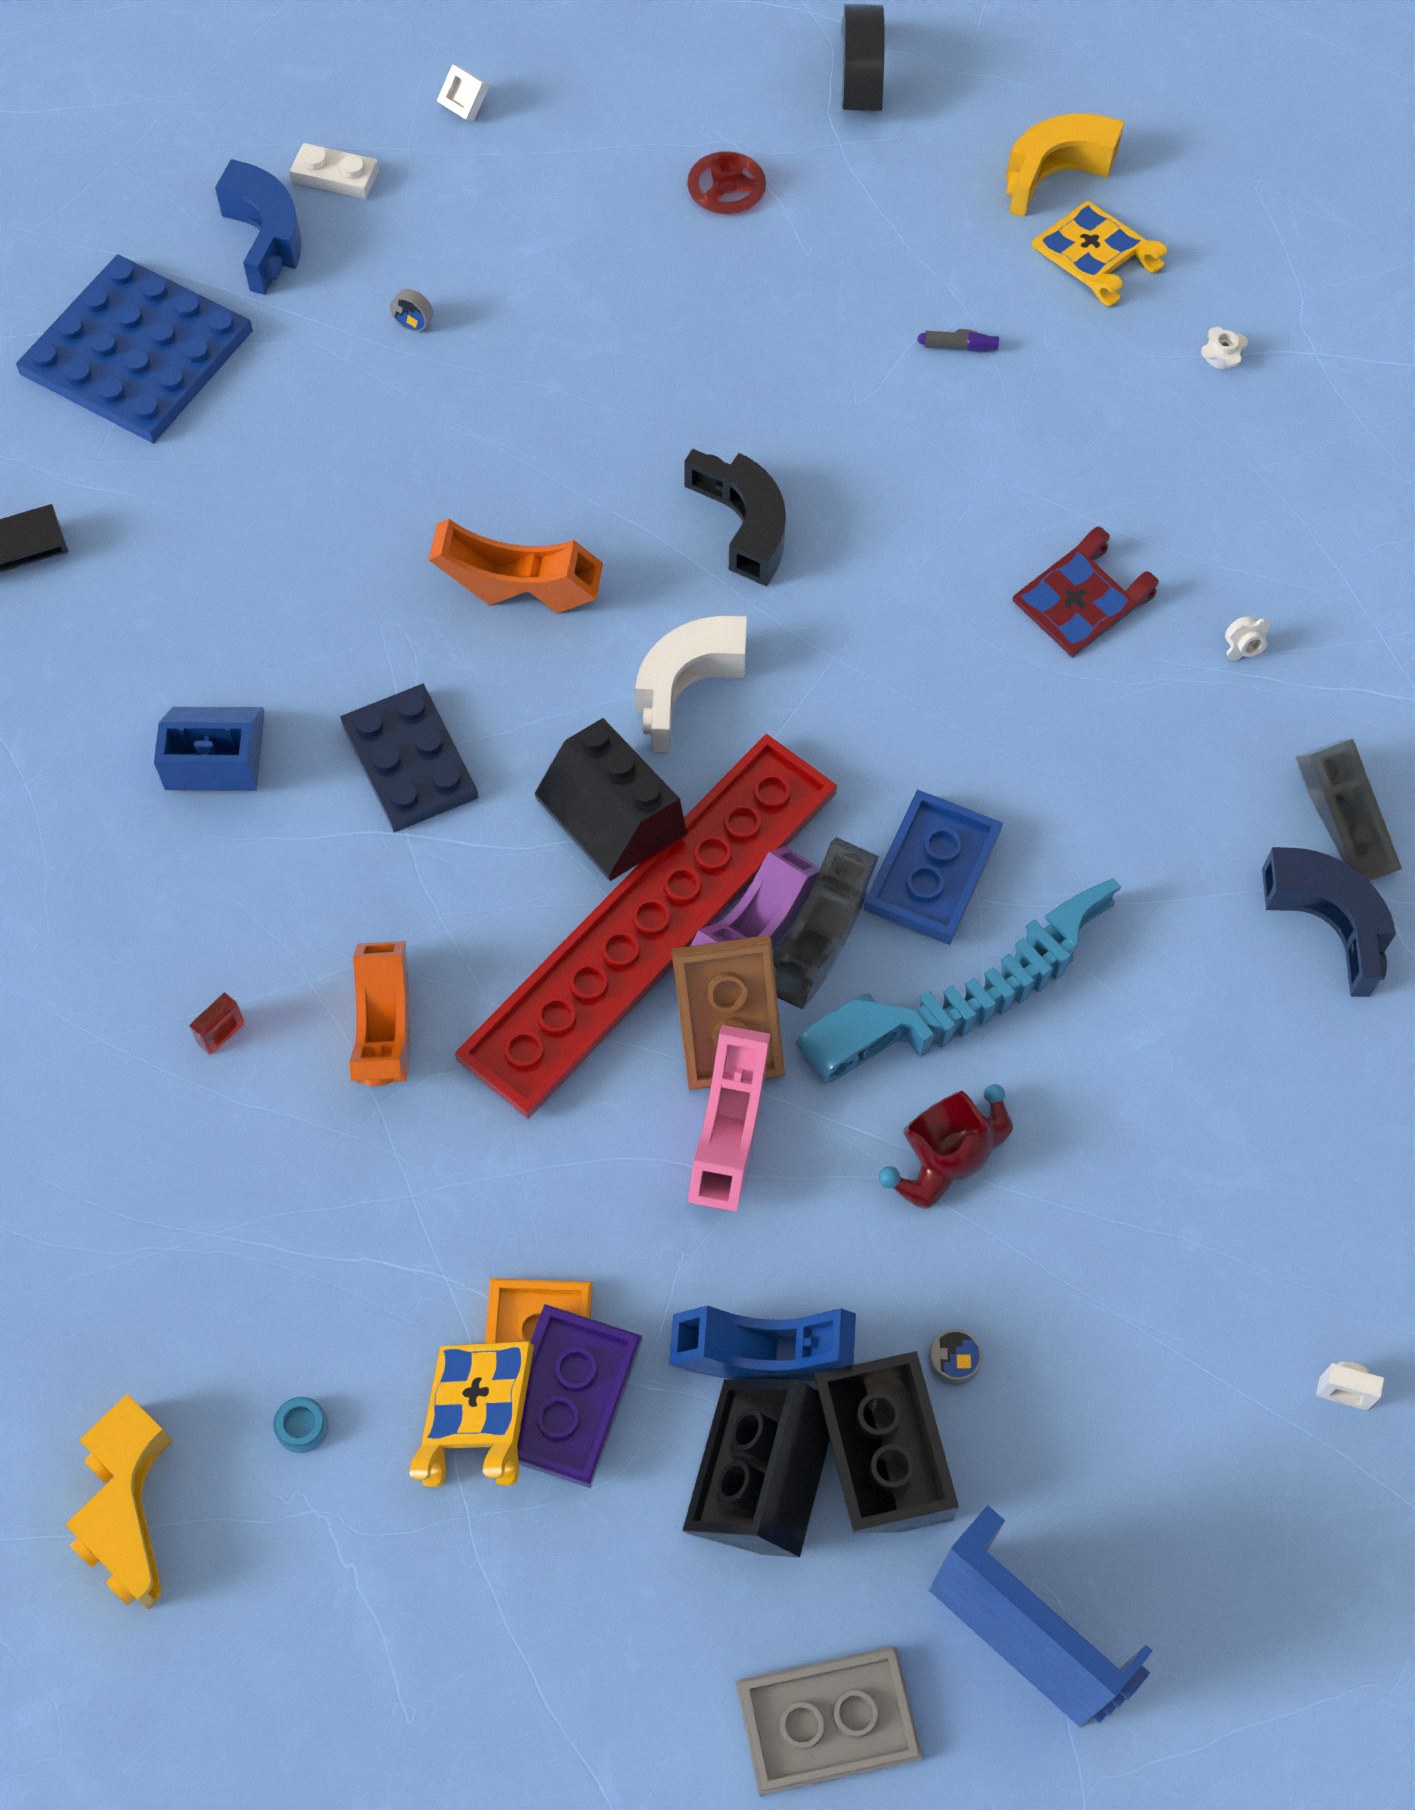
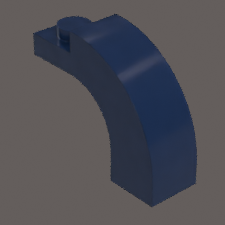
[1262,847,1396,997]

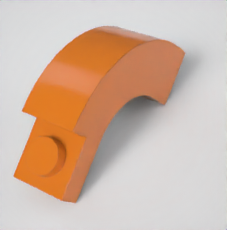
[349,941,410,1086]

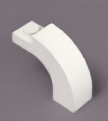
[635,616,747,753]

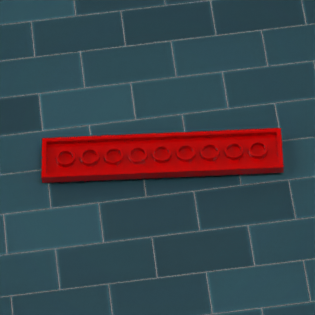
[455,733,837,1119]

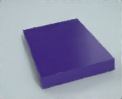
[517,1304,642,1488]

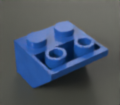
[154,707,265,791]

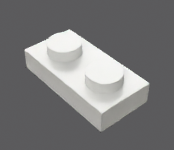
[289,143,379,200]

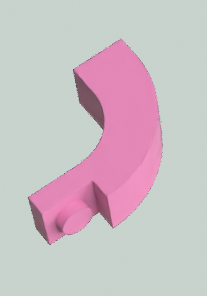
[688,1025,771,1212]

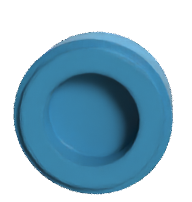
[273,1397,328,1453]

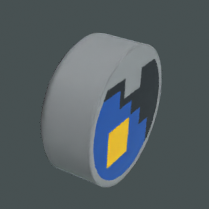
[390,289,433,332]
[929,1329,982,1385]

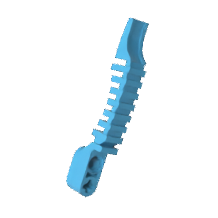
[796,878,1121,1083]

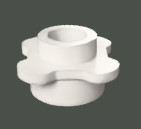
[1201,327,1248,369]
[1225,616,1271,661]

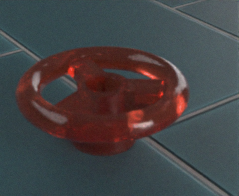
[687,151,766,214]

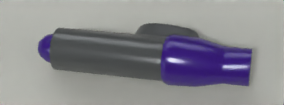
[917,329,999,351]

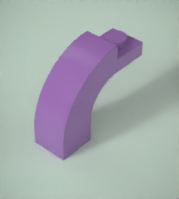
[690,846,824,949]

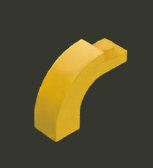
[1006,113,1125,217]

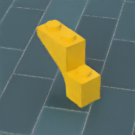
[65,1394,173,1609]

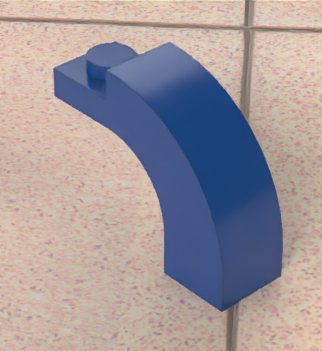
[215,159,302,295]
[669,1305,856,1382]

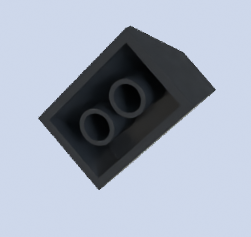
[535,718,687,881]
[814,1351,959,1533]
[682,1379,830,1558]

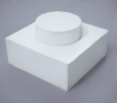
[437,64,490,121]
[1316,1361,1384,1411]

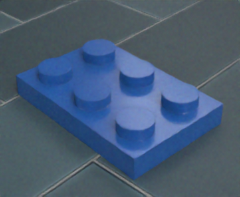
[863,789,1003,945]

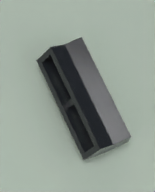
[0,504,69,572]

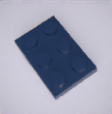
[340,683,478,832]

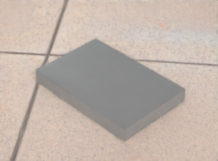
[736,1646,923,1797]

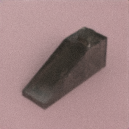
[1295,738,1402,881]

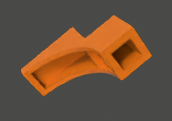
[429,519,603,614]

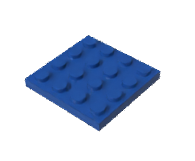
[16,254,253,444]

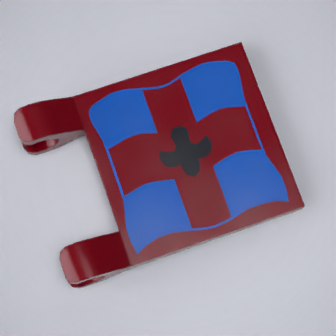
[1012,526,1159,658]

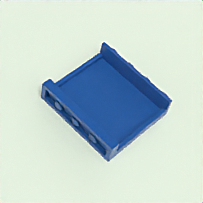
[929,1505,1153,1727]

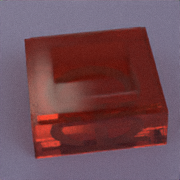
[189,992,245,1055]

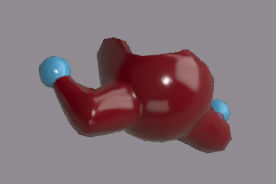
[879,1084,1013,1209]

